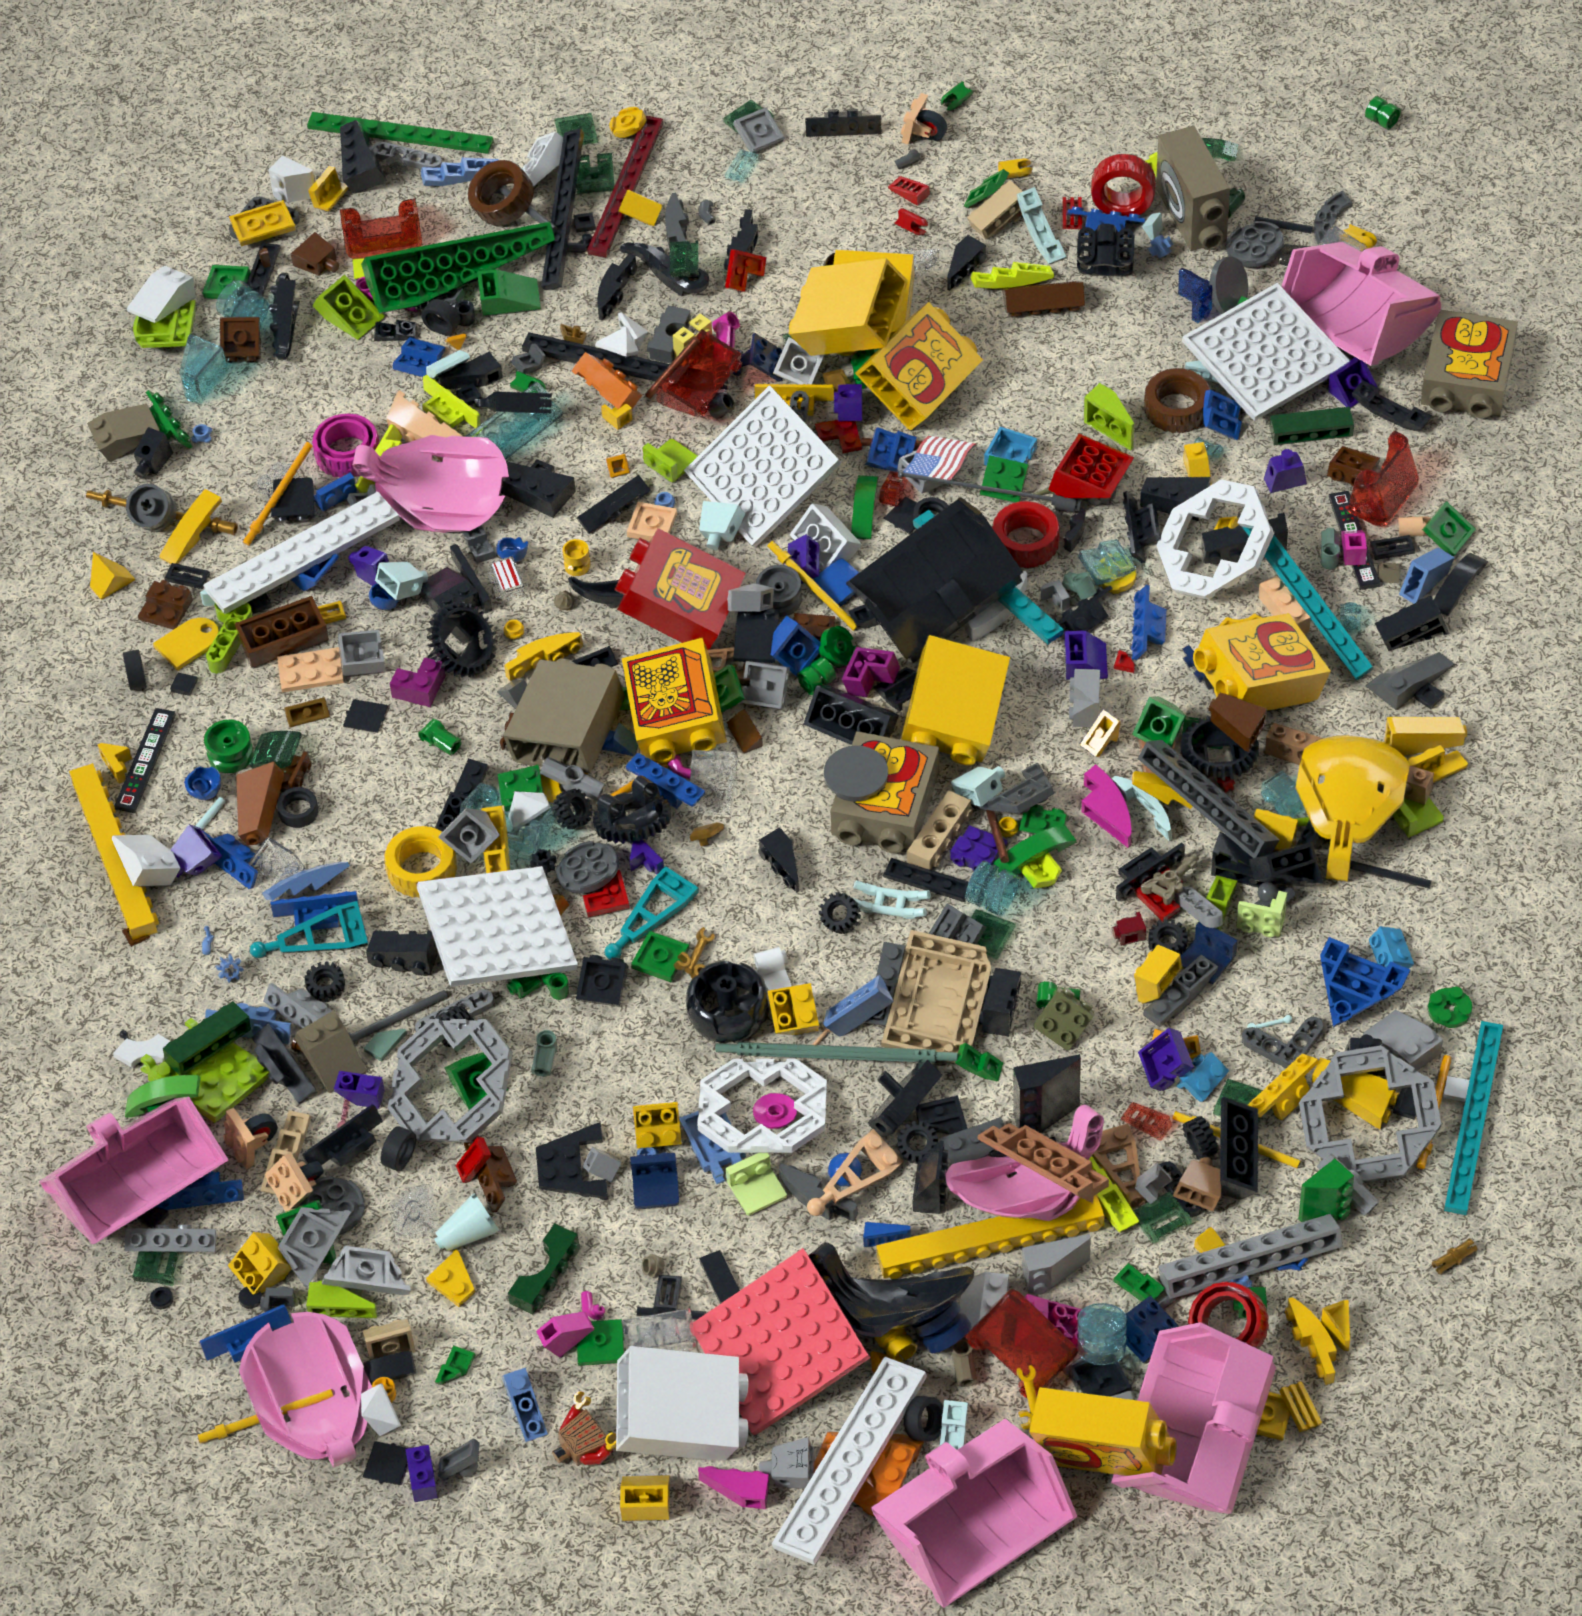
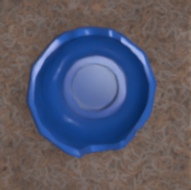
[496,537,528,563]
[369,583,399,610]
[828,1153,863,1186]

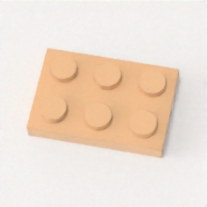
[277,647,344,693]

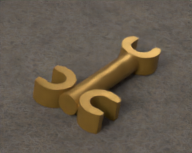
[673,927,714,979]

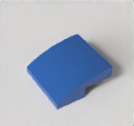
[393,337,445,377]
[1203,390,1242,440]
[865,427,917,472]
[813,558,859,607]

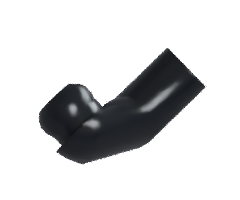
[567,234,592,253]

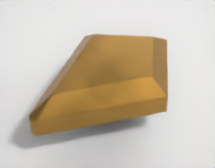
[560,324,587,344]
[823,369,851,392]
[690,822,724,846]

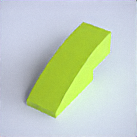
[1198,875,1237,931]

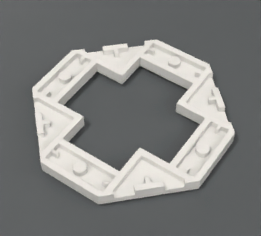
[1156,480,1274,600]
[698,1059,827,1153]

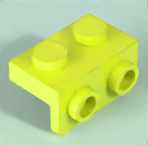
[1021,853,1062,889]

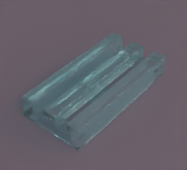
[725,149,758,183]

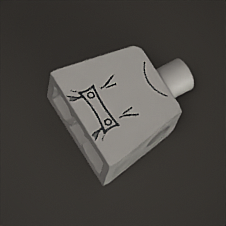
[759,1438,814,1489]

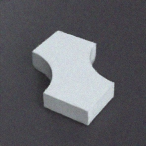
[113,1034,170,1068]

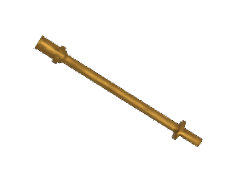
[86,490,238,536]

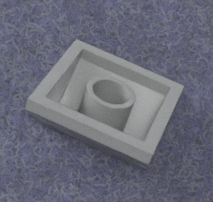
[438,808,499,864]

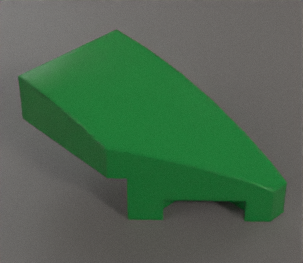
[435,1345,476,1385]

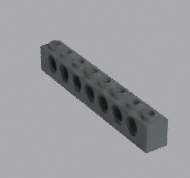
[1138,740,1280,858]

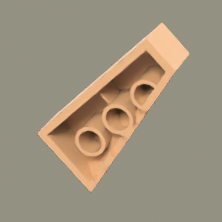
[387,390,463,461]

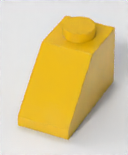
[1183,442,1212,486]

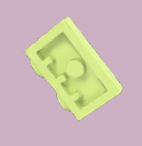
[1237,891,1287,937]
[726,1153,787,1216]

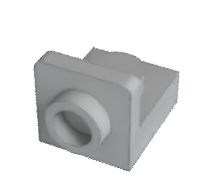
[1041,580,1070,611]

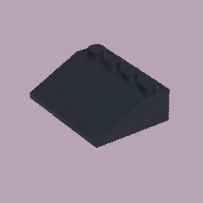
[1013,1054,1081,1133]

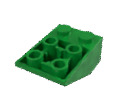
[477,269,541,316]

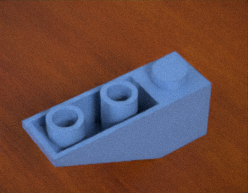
[502,1368,548,1442]

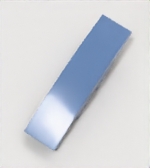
[421,157,499,186]
[262,862,350,901]

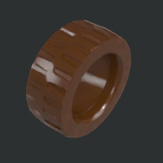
[468,160,534,226]
[1144,368,1210,433]

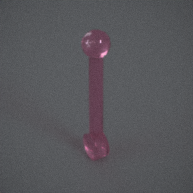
[337,1098,348,1128]

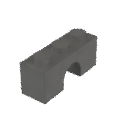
[647,305,691,364]

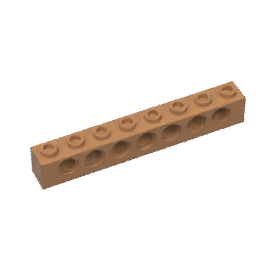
[1265,723,1434,805]

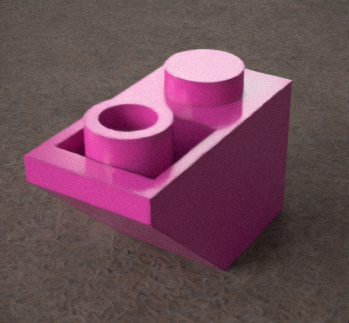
[1341,530,1367,565]
[536,1311,594,1358]

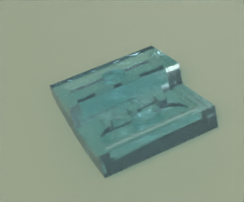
[1078,539,1136,585]

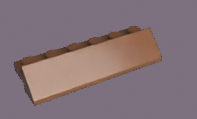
[978,1123,1109,1203]

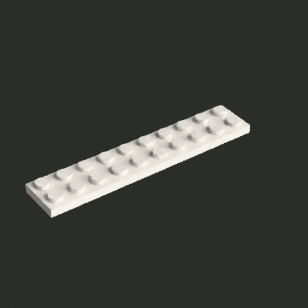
[203,492,400,614]
[772,1357,927,1565]

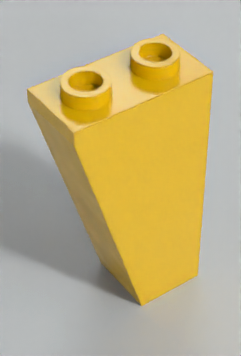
[1311,1057,1399,1129]

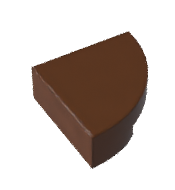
[259,248,271,268]

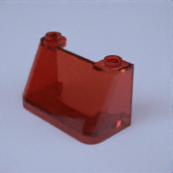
[340,198,422,259]
[656,329,742,417]
[1348,430,1419,527]
[965,1289,1079,1398]

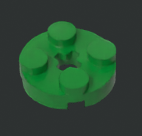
[819,626,856,668]
[1428,986,1473,1028]

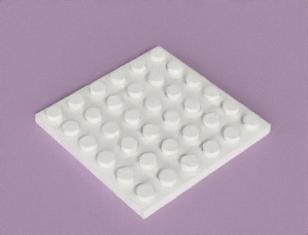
[1182,283,1350,421]
[684,385,842,548]
[417,866,578,987]

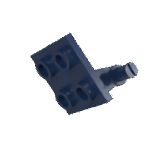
[733,333,782,381]

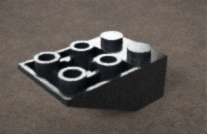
[912,1140,948,1214]

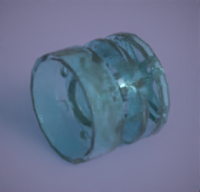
[216,280,269,324]
[965,860,1019,917]
[1077,1303,1127,1365]

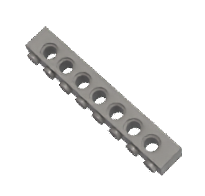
[1158,1214,1343,1299]

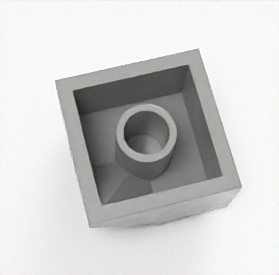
[1069,669,1100,727]

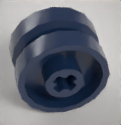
[912,1301,972,1354]

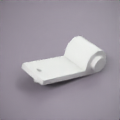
[753,947,792,990]

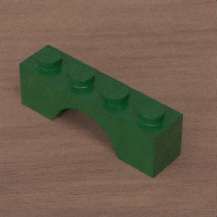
[507,1223,580,1315]

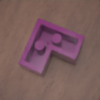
[842,647,900,697]
[389,657,446,707]

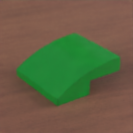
[964,169,1009,208]

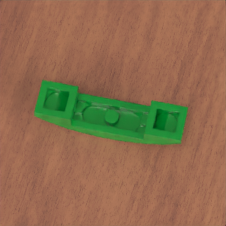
[851,475,878,539]
[992,825,1077,882]

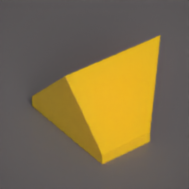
[90,552,135,600]
[1321,1300,1350,1351]

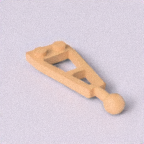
[807,1129,904,1216]

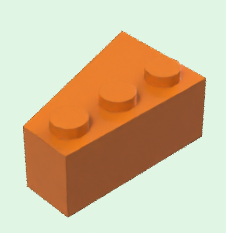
[571,352,642,409]

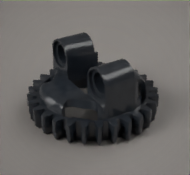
[427,602,498,678]
[1180,715,1259,781]
[593,776,671,844]

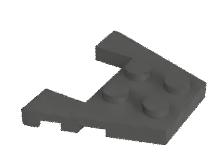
[971,763,1054,814]

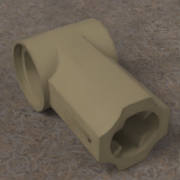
[951,1337,977,1387]

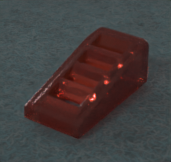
[879,471,908,506]
[1121,1102,1172,1141]

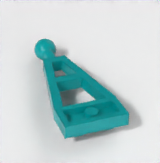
[604,866,699,960]
[249,901,369,958]

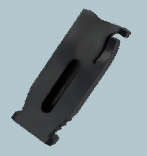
[868,1060,942,1138]

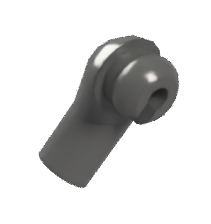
[895,149,920,169]
[698,199,716,225]

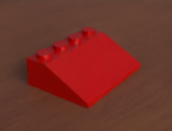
[1048,434,1134,498]

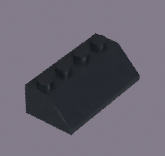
[803,684,899,745]
[1220,1097,1258,1200]

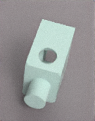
[699,501,745,550]
[375,562,428,600]
[951,766,1005,807]

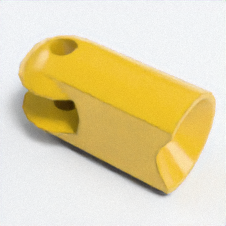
[998,158,1033,179]
[1341,224,1377,250]

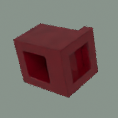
[1112,912,1146,946]

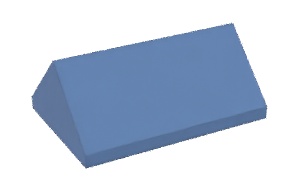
[823,975,894,1037]

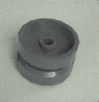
[126,484,177,532]
[756,565,802,617]

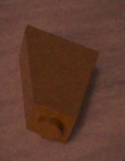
[1209,692,1267,752]

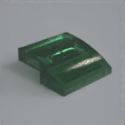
[249,730,302,769]

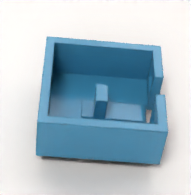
[984,427,1037,466]

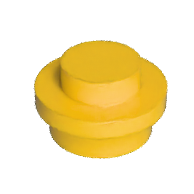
[503,619,524,639]
[998,817,1018,837]

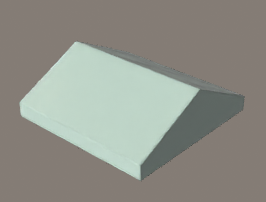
[426,350,470,380]

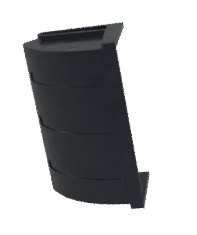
[846,497,1023,663]

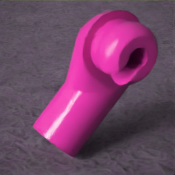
[668,755,694,779]
[581,1291,605,1320]

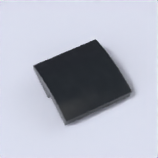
[873,667,917,711]

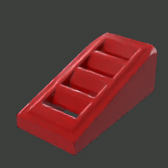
[888,176,930,206]

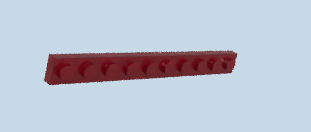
[587,116,663,258]

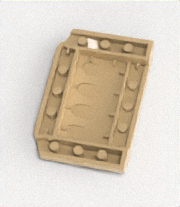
[881,930,991,1064]

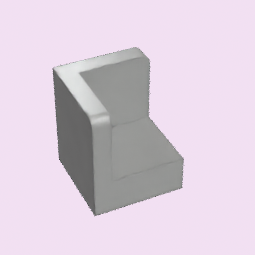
[582,1146,622,1182]
[1135,1163,1172,1204]

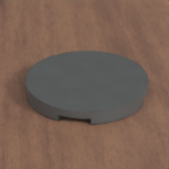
[1226,221,1285,267]
[1210,256,1248,314]
[824,746,888,801]
[556,841,619,893]
[297,1176,365,1235]

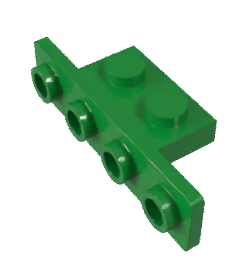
[145,390,193,449]

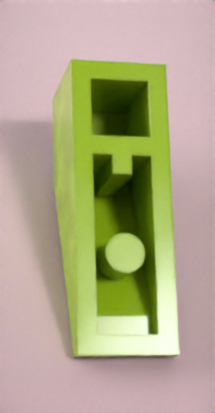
[306,1281,377,1319]

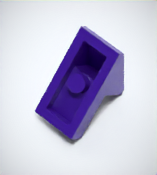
[630,839,664,875]

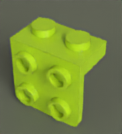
[642,439,698,483]
[1392,797,1444,838]

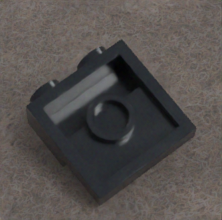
[576,955,629,1007]

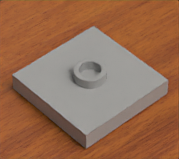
[733,107,785,154]

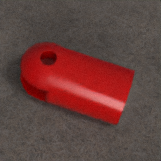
[894,208,928,236]

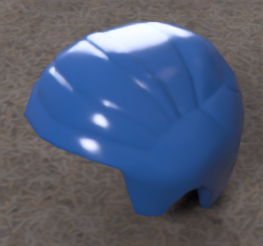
[184,766,221,800]

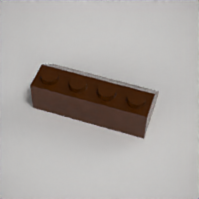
[1002,281,1085,316]
[235,596,329,668]

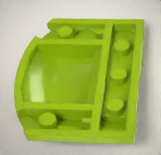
[133,300,196,348]

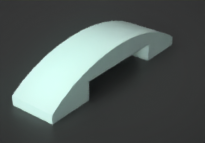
[1017,187,1066,264]
[1112,776,1172,841]
[940,1400,968,1450]

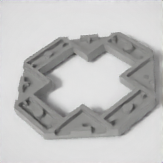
[388,1019,513,1142]
[1299,1045,1441,1183]

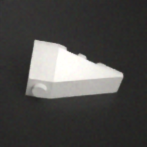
[522,132,563,186]

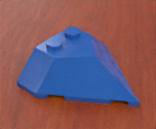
[1320,937,1410,1028]

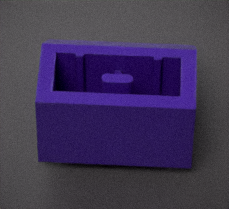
[1064,631,1108,680]

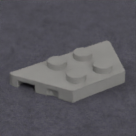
[278,1207,351,1288]
[322,1246,410,1295]

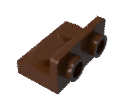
[279,751,312,792]

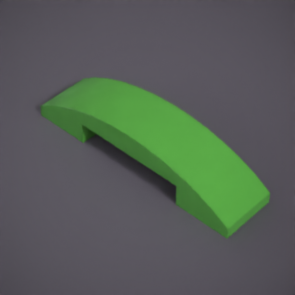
[125,1075,201,1118]

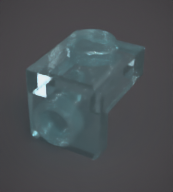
[1340,602,1361,633]

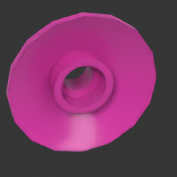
[753,1093,797,1129]

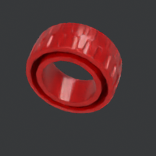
[1091,154,1156,217]
[992,501,1060,568]
[1188,1281,1269,1349]

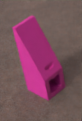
[698,1466,770,1509]

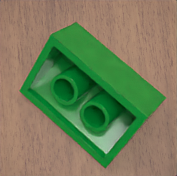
[1298,1158,1354,1222]

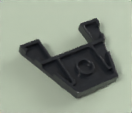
[536,1122,608,1200]

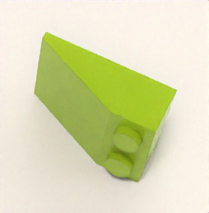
[312,274,385,340]
[1084,383,1134,451]

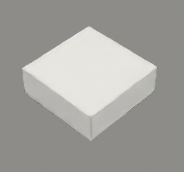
[1443,1076,1469,1102]

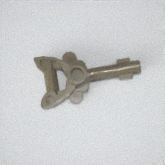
[1141,854,1199,905]

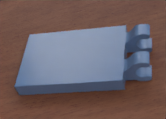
[679,1111,746,1184]

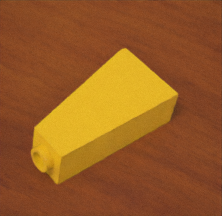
[1384,717,1467,756]

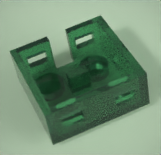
[576,153,615,194]

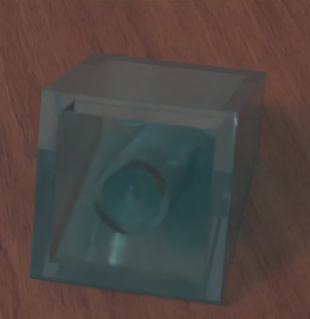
[180,334,228,404]

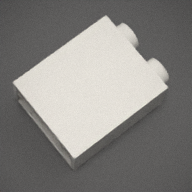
[616,1346,748,1461]

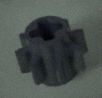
[530,849,557,876]

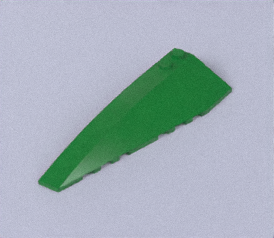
[361,222,555,314]

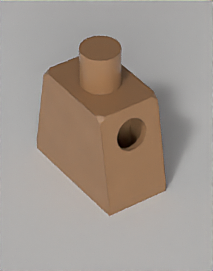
[1173,1157,1221,1211]

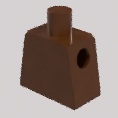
[291,232,340,276]

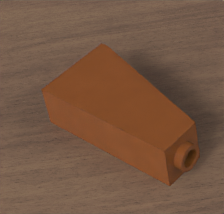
[236,762,284,845]

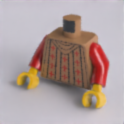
[552,1391,616,1466]

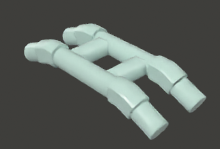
[852,880,931,919]

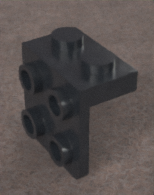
[271,477,315,522]

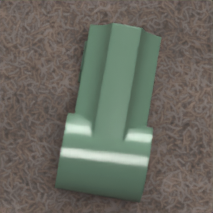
[1320,528,1340,570]
[1062,572,1097,599]
[531,1030,558,1077]

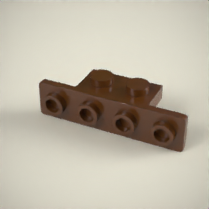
[464,1135,517,1213]

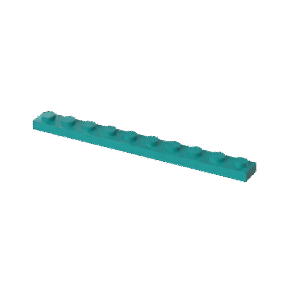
[913,510,1064,645]
[1241,526,1374,680]
[1444,1021,1503,1216]

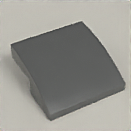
[929,903,987,945]

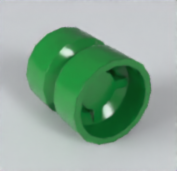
[1365,96,1401,130]
[797,657,836,695]

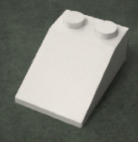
[127,266,196,323]
[111,835,180,886]

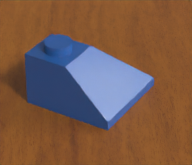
[771,616,821,677]

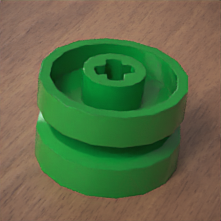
[204,719,254,774]

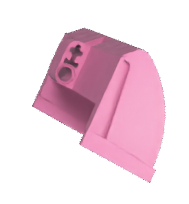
[1281,242,1441,366]
[39,1097,228,1245]
[1111,1322,1276,1514]
[871,1419,1078,1608]

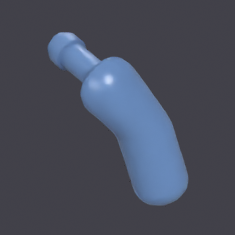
[202,926,214,955]

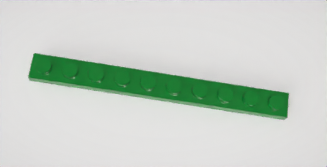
[307,112,494,154]

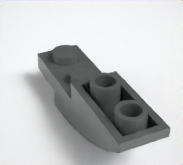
[665,192,692,261]
[865,942,906,1026]
[1143,955,1218,1027]
[779,1163,858,1222]

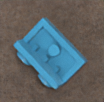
[1369,926,1414,968]
[1176,1052,1229,1102]

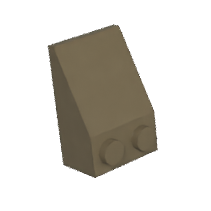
[87,403,160,462]
[294,1010,367,1093]

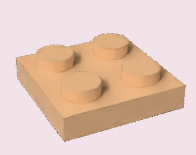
[627,502,677,541]

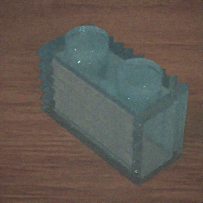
[1261,770,1305,818]

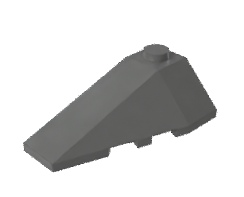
[1366,652,1455,710]

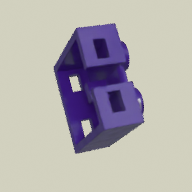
[1138,1028,1194,1091]

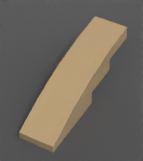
[260,1110,312,1195]

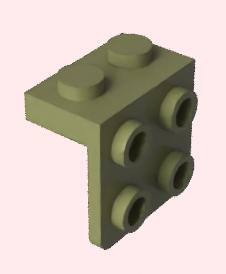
[1034,986,1094,1050]

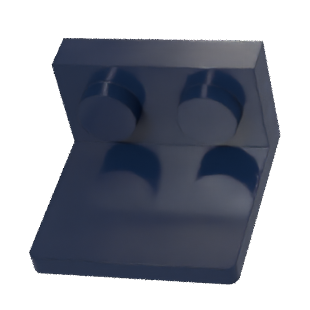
[1181,922,1238,984]
[1112,1296,1179,1363]

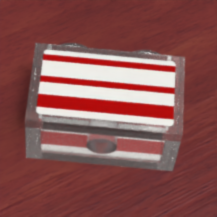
[487,556,526,604]

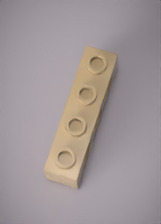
[907,790,973,870]

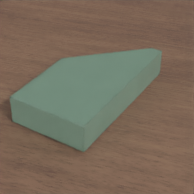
[364,1029,407,1062]

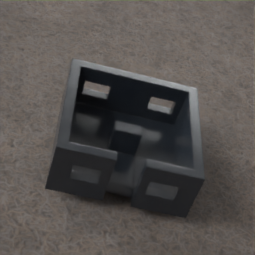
[1069,1349,1132,1397]

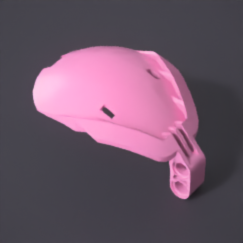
[353,435,509,533]
[946,1105,1104,1221]
[239,1312,372,1468]

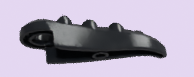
[620,242,709,296]
[269,272,300,360]
[568,576,624,608]

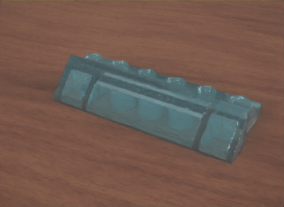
[465,382,563,460]

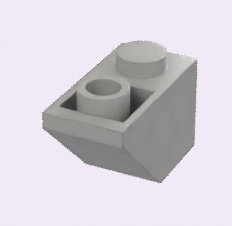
[727,583,774,612]

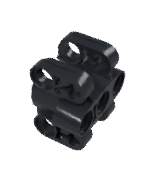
[1077,224,1135,276]

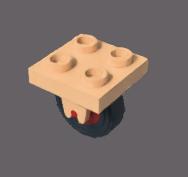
[901,93,947,144]
[223,1108,278,1169]
[265,1152,324,1211]

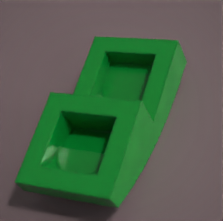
[955,1043,1003,1081]
[1113,1263,1165,1301]

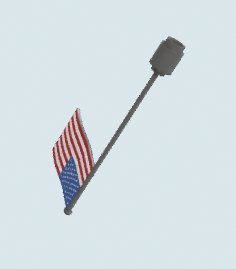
[898,436,1081,513]

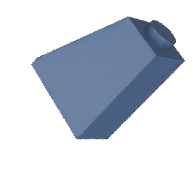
[1399,547,1455,604]

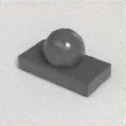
[1254,882,1296,907]
[438,1439,480,1480]

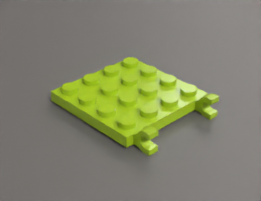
[141,1018,270,1123]

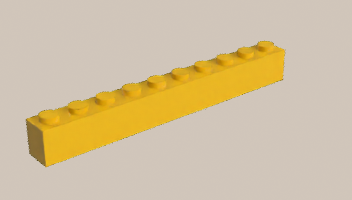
[69,763,159,940]
[876,1194,1104,1279]

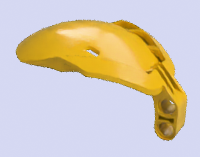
[1296,735,1410,882]

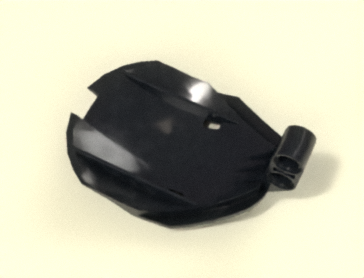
[809,1242,974,1337]

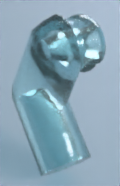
[1194,437,1224,458]

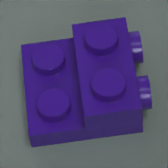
[950,825,1008,875]

